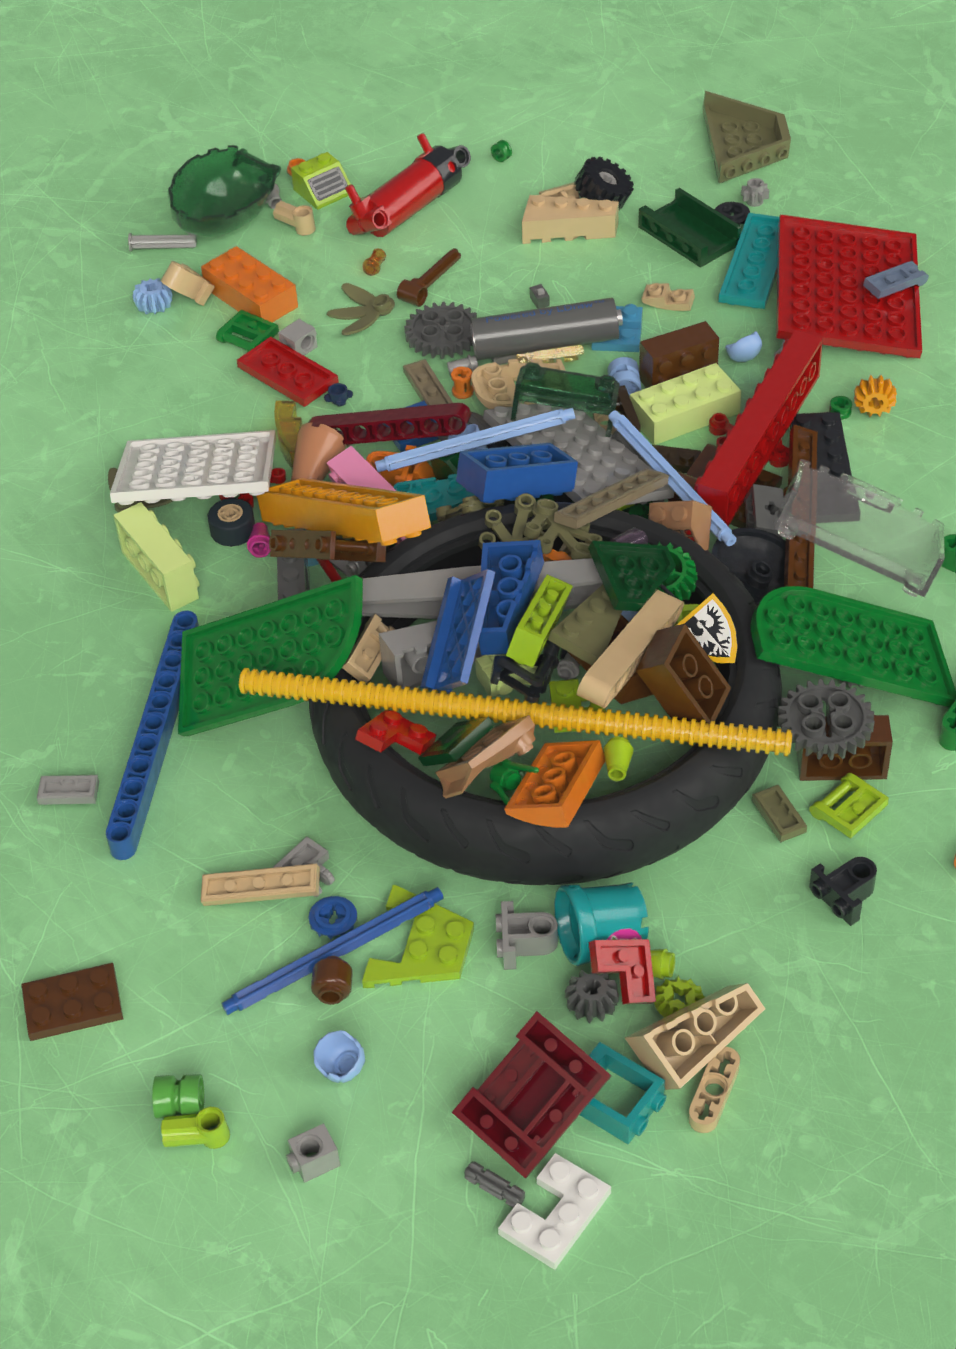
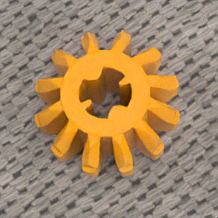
[854,374,897,417]

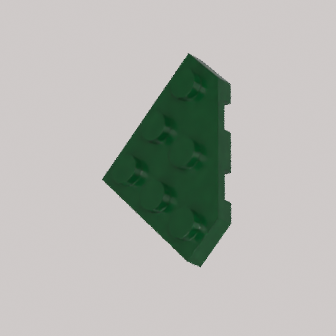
[588,540,676,611]

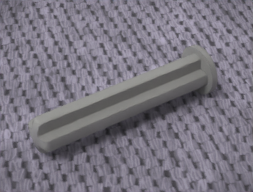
[128,233,197,251]

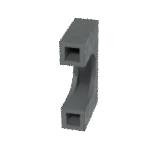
[277,528,310,600]

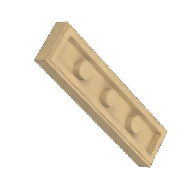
[201,863,320,906]

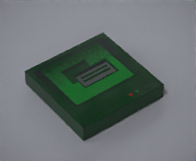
[418,717,494,766]

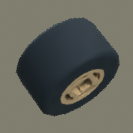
[207,498,255,547]

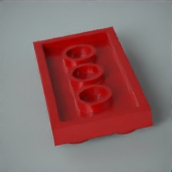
[237,337,339,407]

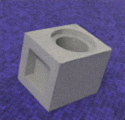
[278,319,317,356]
[286,1123,340,1183]

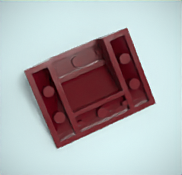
[452,1011,612,1179]

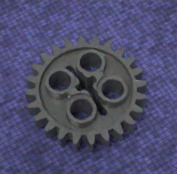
[404,302,477,359]
[777,679,875,760]

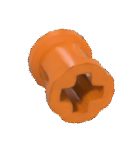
[451,366,474,399]

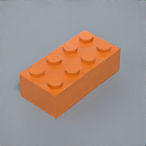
[201,246,298,322]

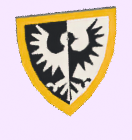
[676,593,737,663]

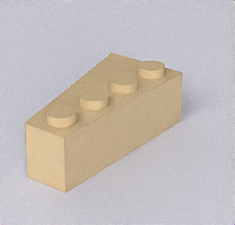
[522,195,619,244]
[625,983,765,1090]

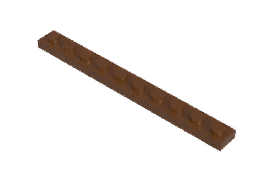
[784,425,818,588]

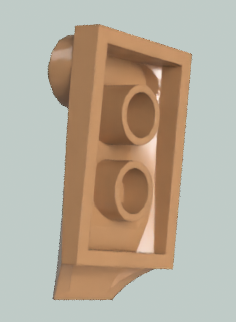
[435,715,536,798]

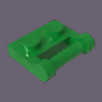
[216,310,279,352]

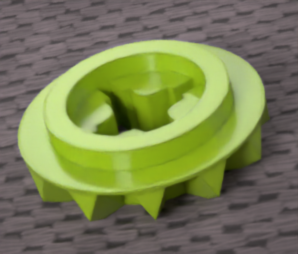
[654,976,705,1018]

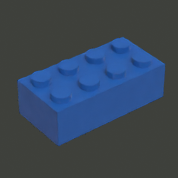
[456,443,578,503]

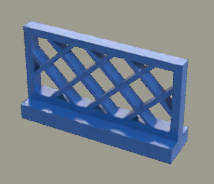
[420,569,495,694]

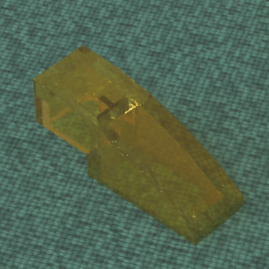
[274,401,302,469]

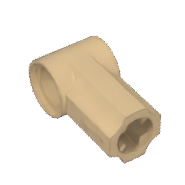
[273,201,316,236]

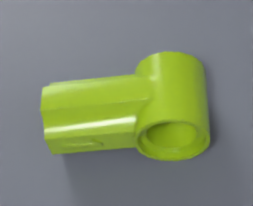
[161,1106,230,1149]

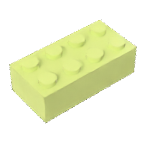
[630,363,741,445]
[113,502,200,612]

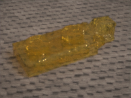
[516,344,584,364]

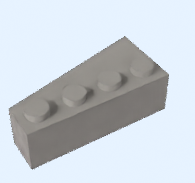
[379,621,484,690]

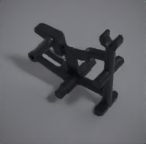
[490,629,567,703]

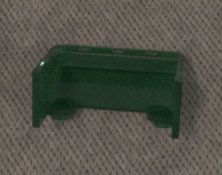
[511,363,620,437]

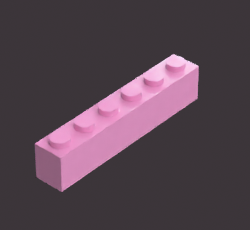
[327,446,432,545]

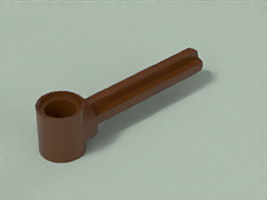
[397,248,461,307]

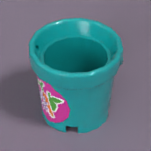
[554,882,649,966]

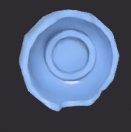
[725,331,762,362]
[313,1030,366,1083]

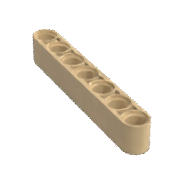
[577,590,684,708]

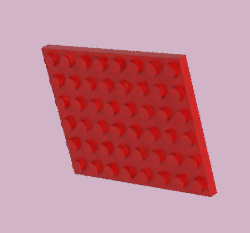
[776,214,922,358]

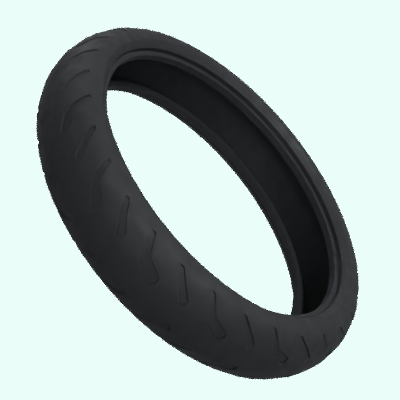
[309,502,782,885]

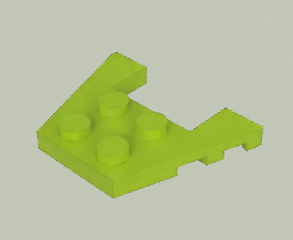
[362,885,474,988]

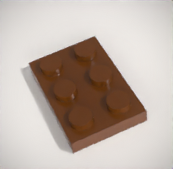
[21,963,124,1041]

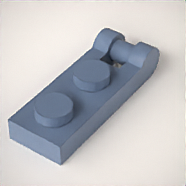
[863,261,929,299]

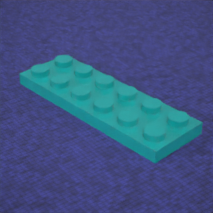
[719,213,779,309]

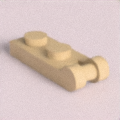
[342,613,396,683]

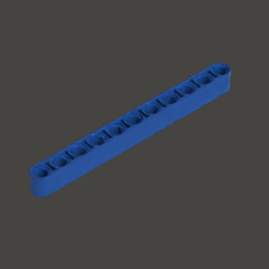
[106,610,199,860]

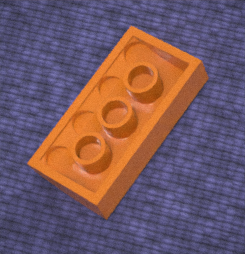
[505,740,605,828]

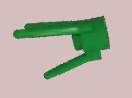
[490,758,539,805]

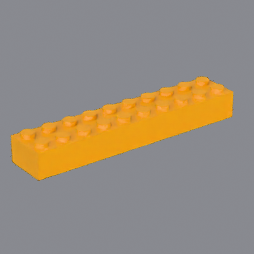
[257,478,431,546]

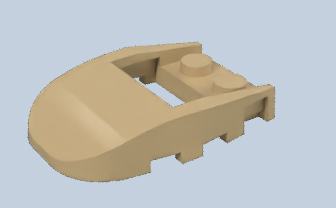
[471,359,576,409]

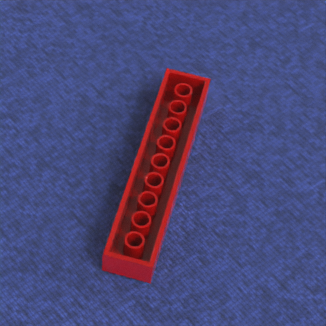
[695,330,823,526]

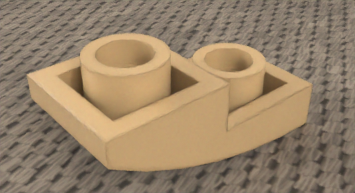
[642,283,695,311]

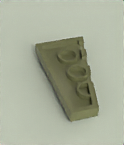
[548,584,622,666]

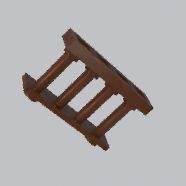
[269,530,386,562]

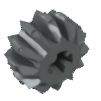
[565,969,619,1024]

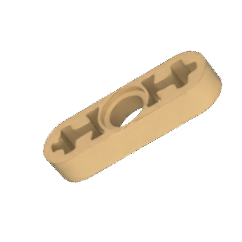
[689,1047,740,1133]

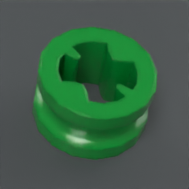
[491,140,512,162]
[829,396,852,420]

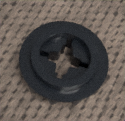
[715,202,750,225]

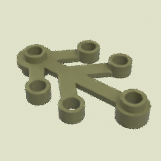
[479,493,550,549]
[436,496,505,522]
[524,499,603,560]

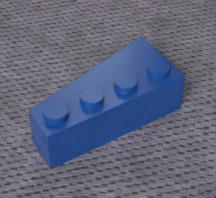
[478,540,544,655]

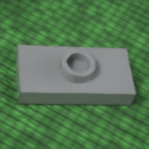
[37,775,99,805]

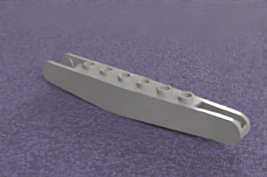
[362,558,603,619]

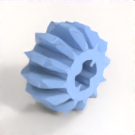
[133,278,173,315]

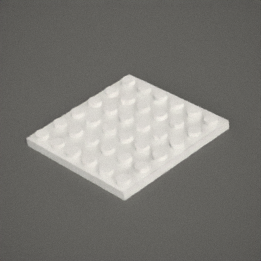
[110,430,276,505]

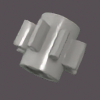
[741,178,769,207]

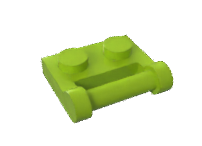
[809,773,889,839]

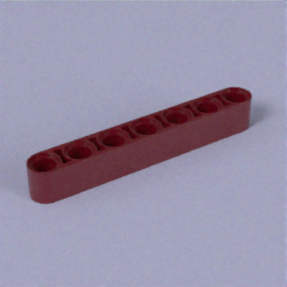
[308,403,471,445]

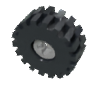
[574,157,634,210]

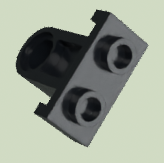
[809,857,877,926]

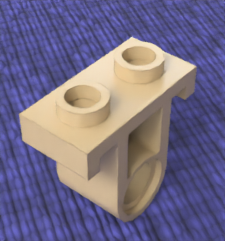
[160,261,215,306]

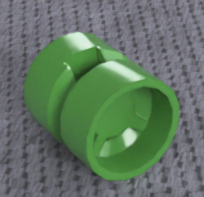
[152,1074,205,1119]

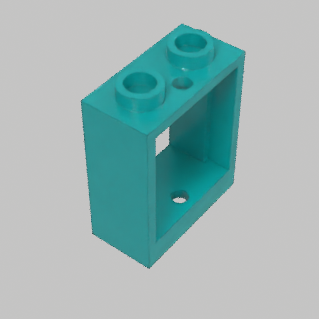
[580,1042,667,1144]

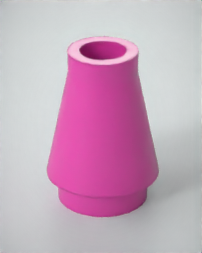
[247,522,270,558]

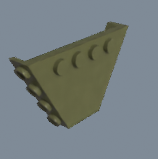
[703,91,791,183]

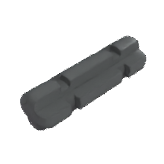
[464,1162,525,1208]

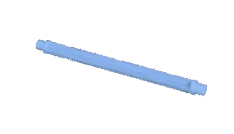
[375,407,576,472]
[608,410,737,546]

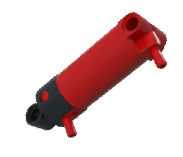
[345,133,471,237]

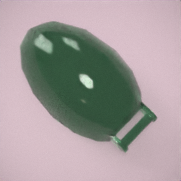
[168,145,281,238]

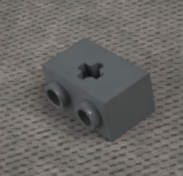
[744,484,787,538]

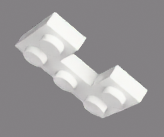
[498,1153,611,1270]

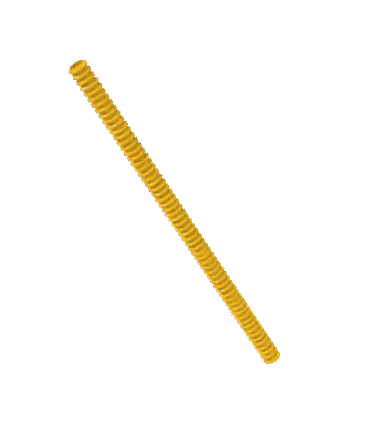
[239,668,792,757]

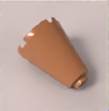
[291,423,346,481]

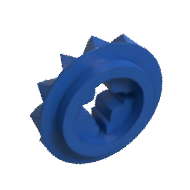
[309,896,358,940]

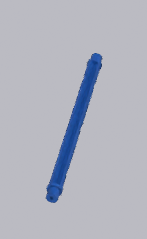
[221,887,444,1015]

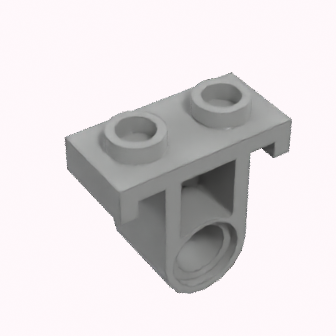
[496,901,558,970]

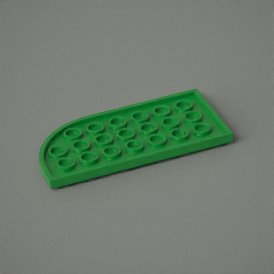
[178,575,363,736]
[751,586,956,707]

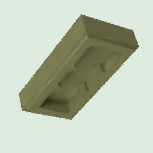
[752,785,807,843]

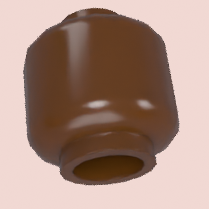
[311,956,353,1005]

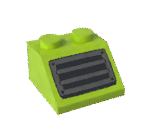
[291,152,350,210]

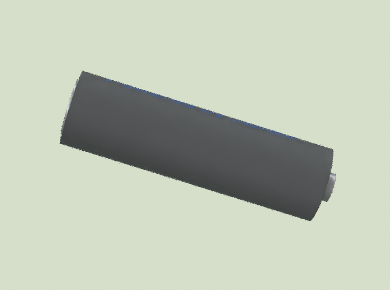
[470,297,623,360]

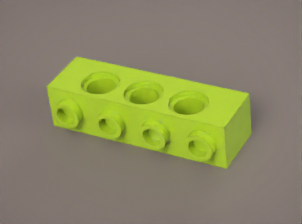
[506,574,573,668]

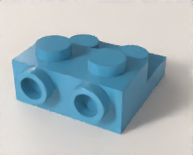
[592,304,643,352]

